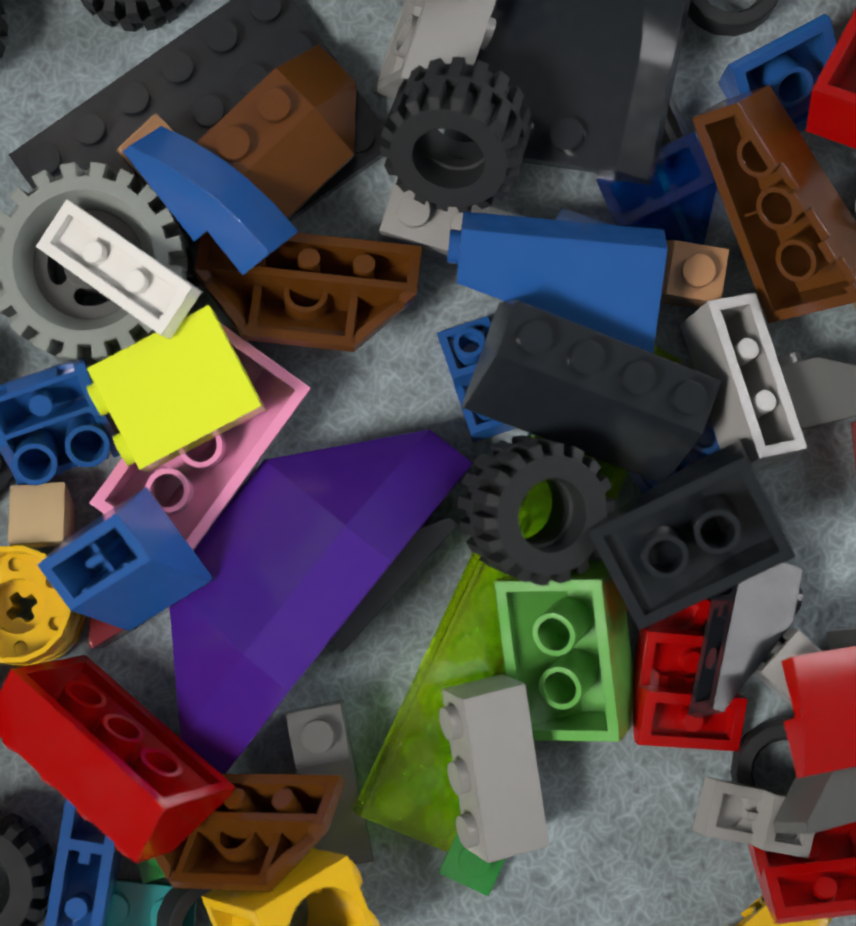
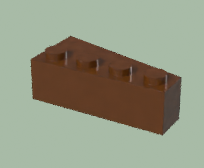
[692,85,856,323]

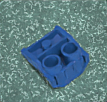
[0,358,121,485]

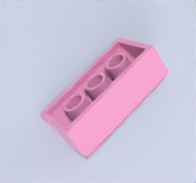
[89,323,311,551]

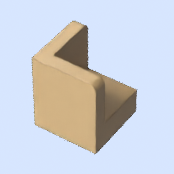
[8,482,75,548]

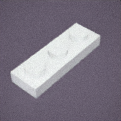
[36,199,202,339]

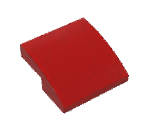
[633,627,748,752]
[781,646,856,778]
[748,822,856,924]

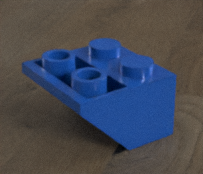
[37,487,213,631]

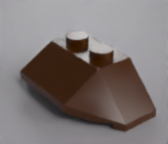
[196,44,357,219]
[195,232,422,352]
[154,773,345,892]

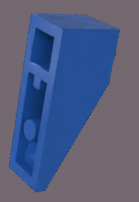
[45,799,122,926]

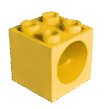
[201,848,380,926]

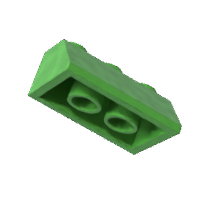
[494,561,634,742]

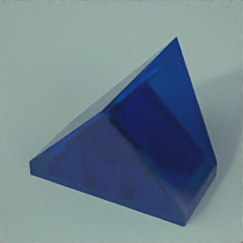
[596,131,717,245]

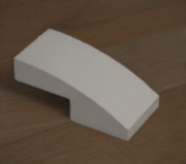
[692,776,815,858]

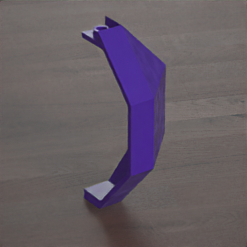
[169,429,473,774]

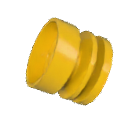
[0,546,87,667]

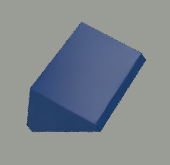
[718,14,837,132]

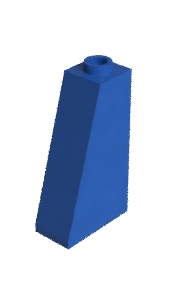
[447,211,668,354]

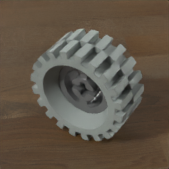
[0,162,193,366]

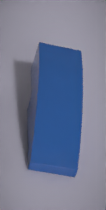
[123,126,299,275]

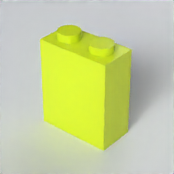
[86,305,266,472]

